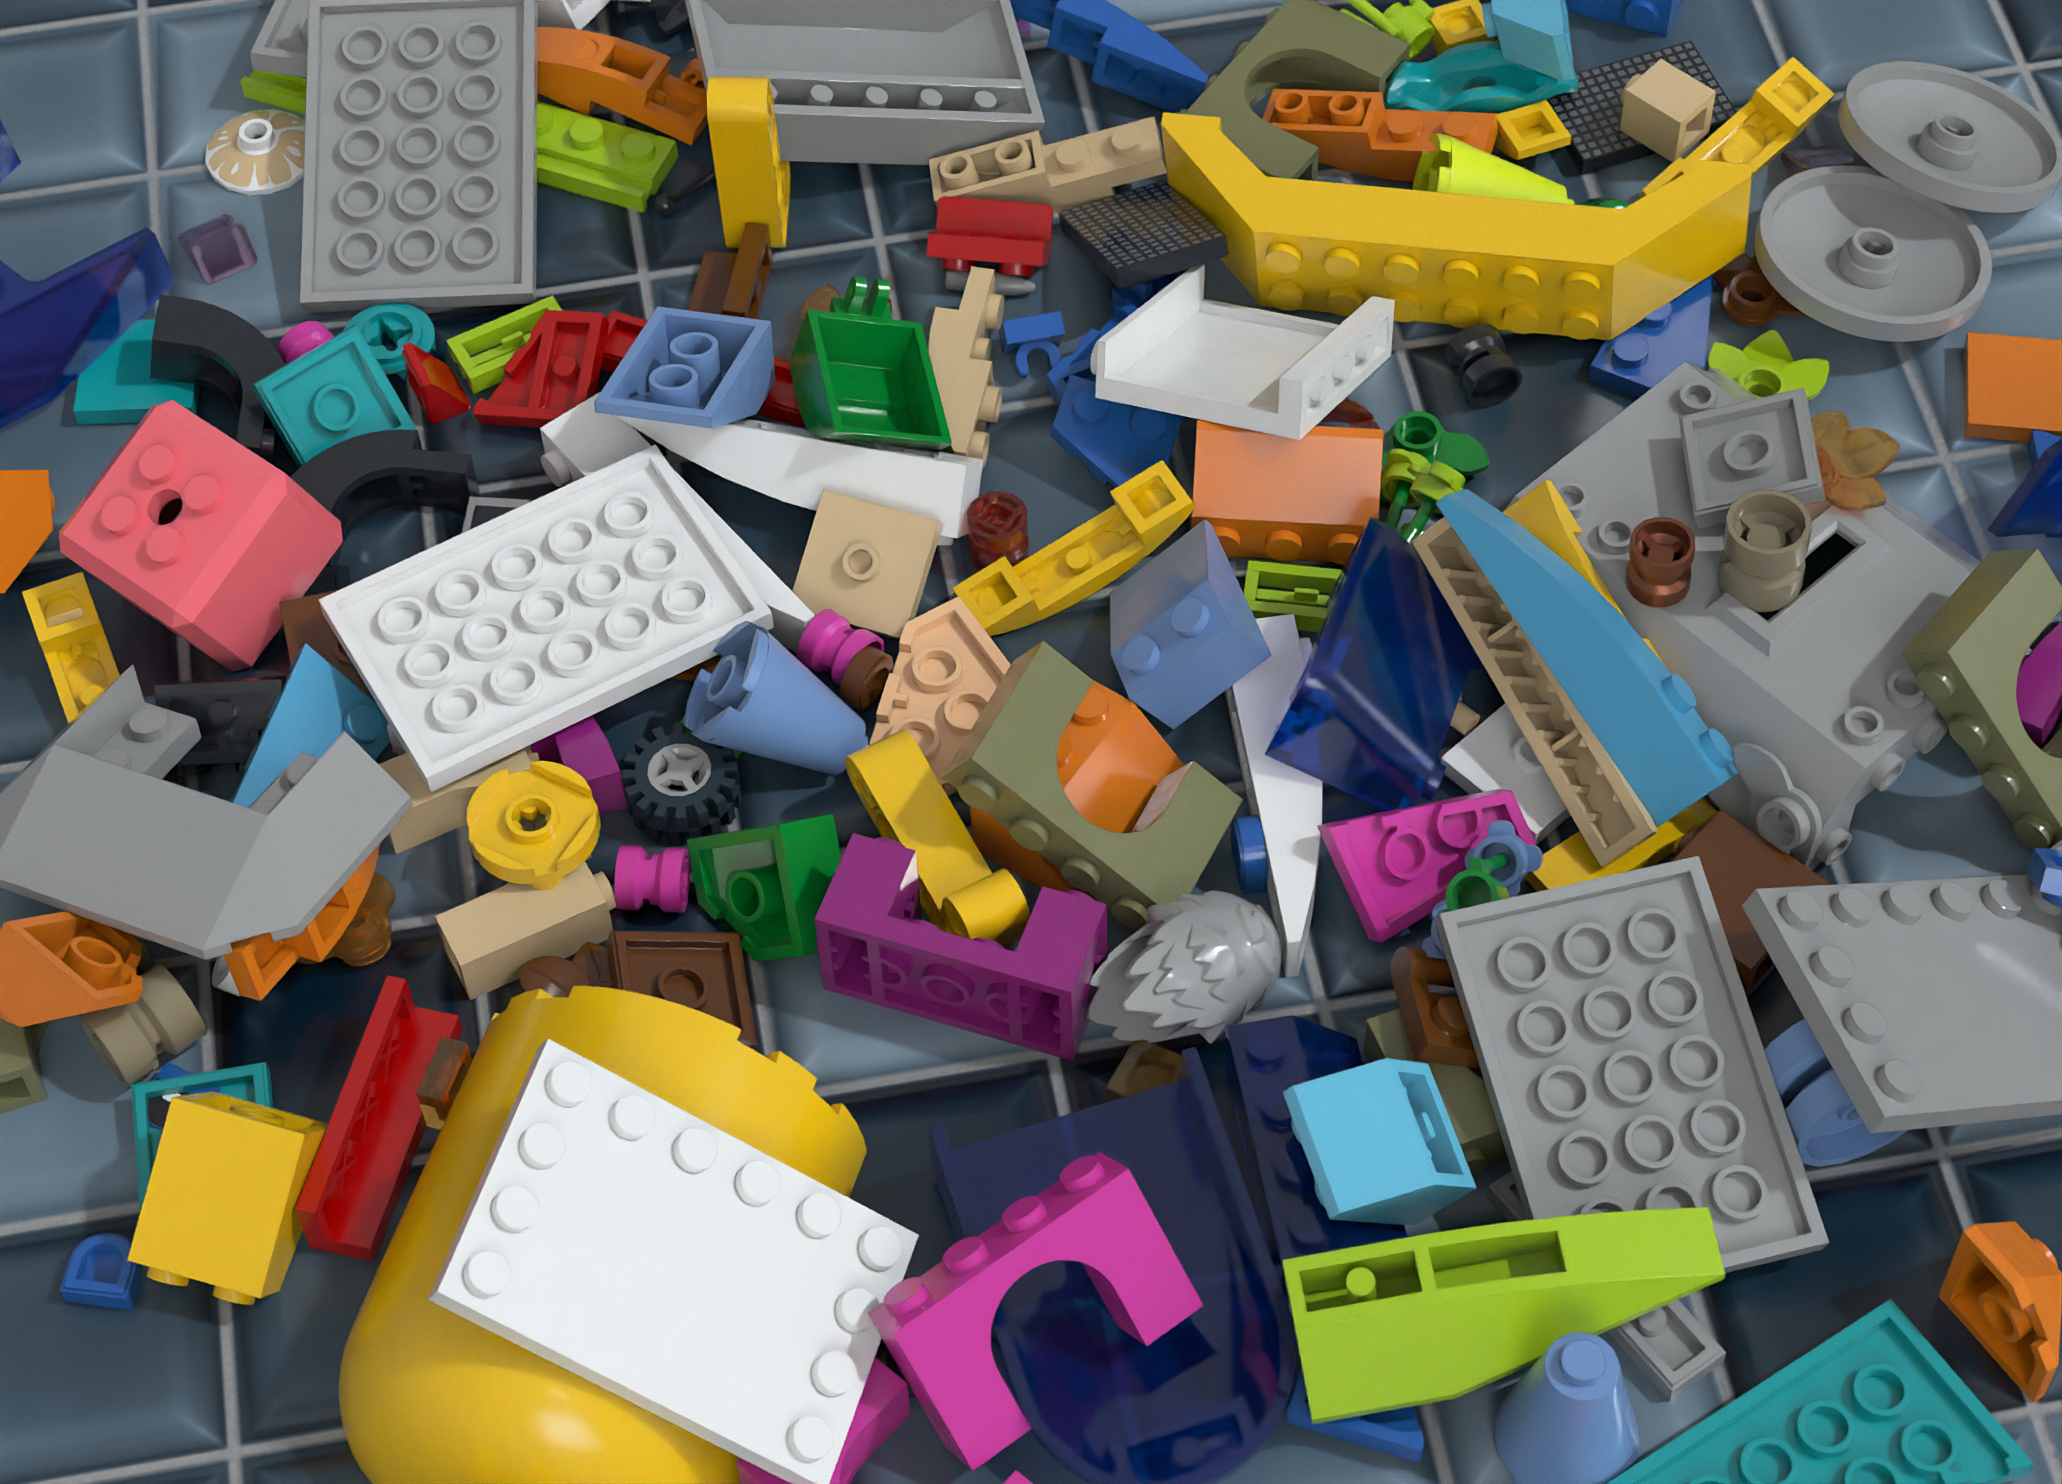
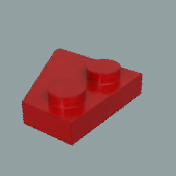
[473,310,610,428]

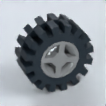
[622,722,742,846]

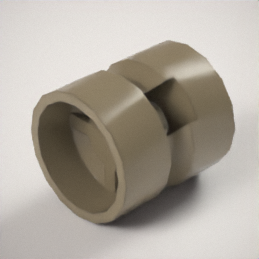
[1718,490,1812,612]
[78,963,207,1088]

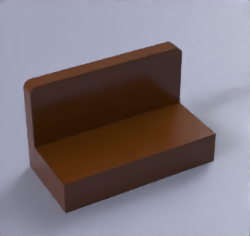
[688,223,773,320]

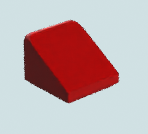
[402,343,471,424]

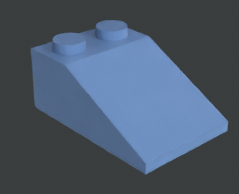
[594,306,776,428]
[1110,519,1272,730]

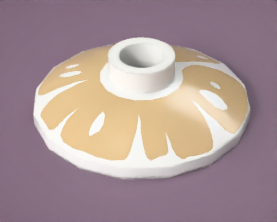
[205,109,305,196]

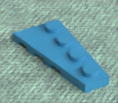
[229,643,390,808]

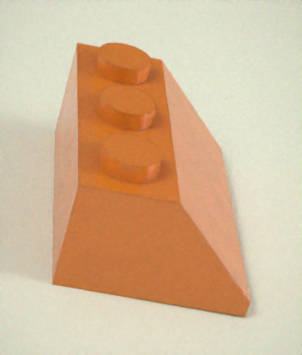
[1192,420,1384,565]
[970,681,1185,896]

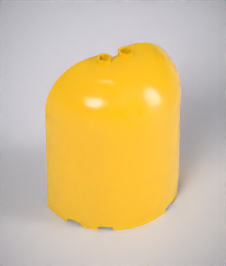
[339,986,867,1484]

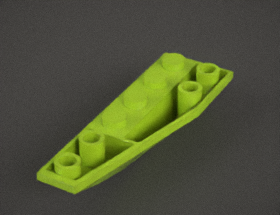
[1282,1207,1725,1424]

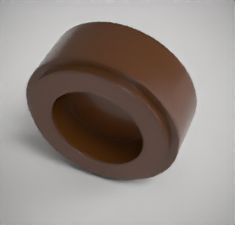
[839,645,894,711]

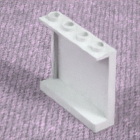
[1090,264,1395,440]

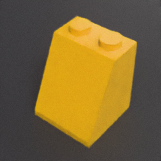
[127,1091,329,1305]

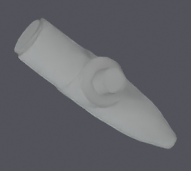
[945,270,1035,296]

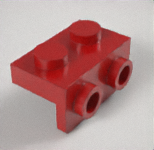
[926,196,1054,276]

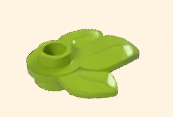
[1708,330,1829,401]

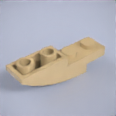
[929,116,1167,213]
[928,266,1004,469]

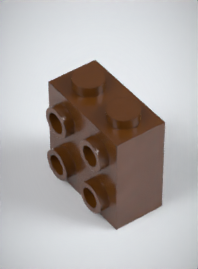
[1672,810,1829,998]

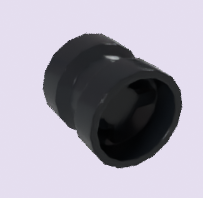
[1444,324,1522,408]

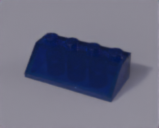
[1225,1015,1408,1306]

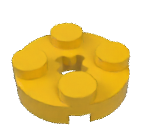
[467,761,601,890]

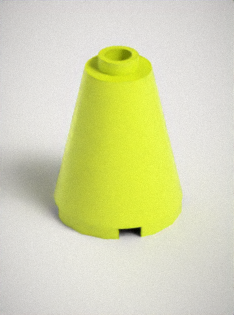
[1412,133,1575,205]

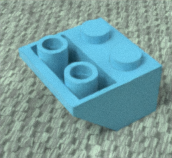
[1283,1058,1477,1226]

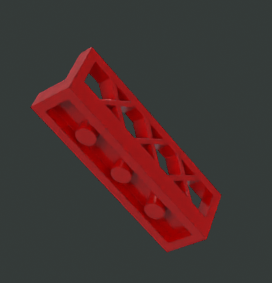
[295,975,463,1261]

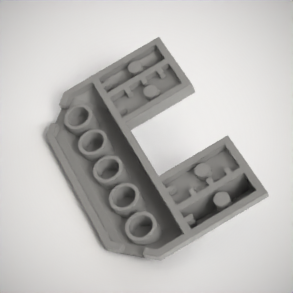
[0,664,413,960]

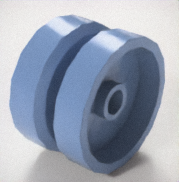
[1764,1019,1907,1167]

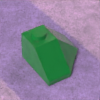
[687,814,841,962]

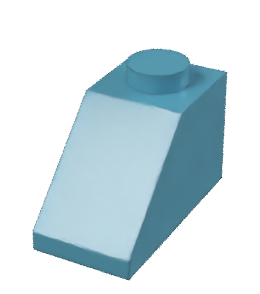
[1482,0,1575,81]

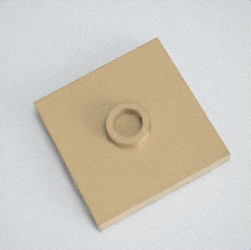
[792,489,943,640]

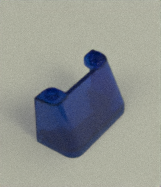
[1265,516,1482,811]

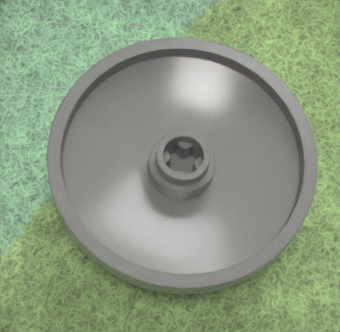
[1838,61,2062,213]
[1754,165,1992,342]

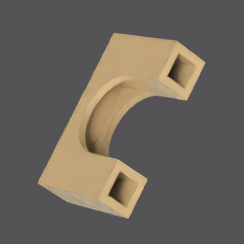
[379,745,616,1000]

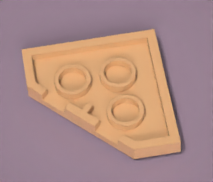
[865,596,1011,796]

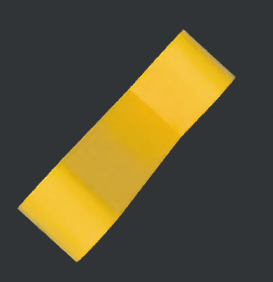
[707,76,790,248]
[845,729,1030,950]

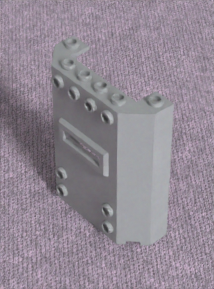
[1507,362,2062,870]

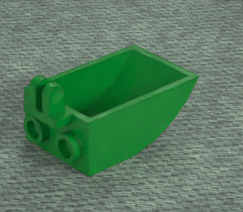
[789,276,952,450]

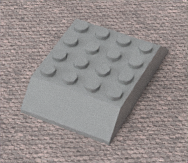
[685,0,1045,165]

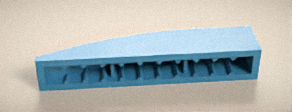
[1436,489,1739,827]

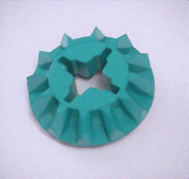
[343,303,436,380]

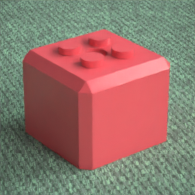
[59,400,343,672]

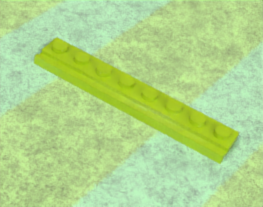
[240,70,678,213]

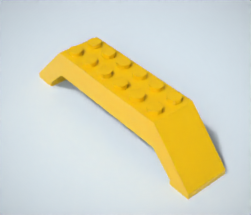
[1161,112,1753,340]

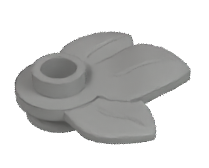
[1709,743,1822,855]

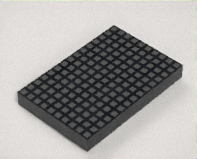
[1544,41,1737,174]
[1058,180,1229,289]

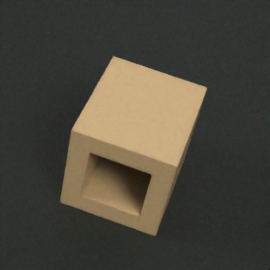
[1620,59,1716,162]

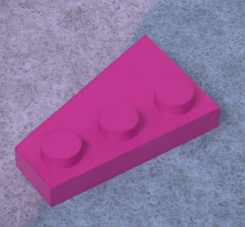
[1317,789,1537,943]

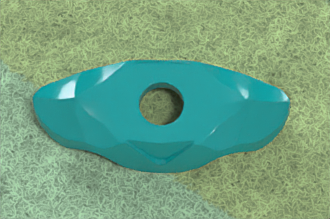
[1384,41,1579,114]

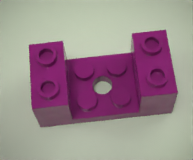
[814,833,1107,1062]

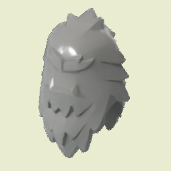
[1086,890,1283,1044]

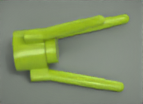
[1340,0,1436,61]

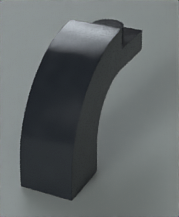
[150,294,285,463]
[290,429,480,567]

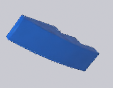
[1010,0,1209,114]

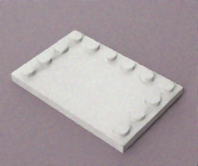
[319,444,774,792]
[428,1039,919,1484]

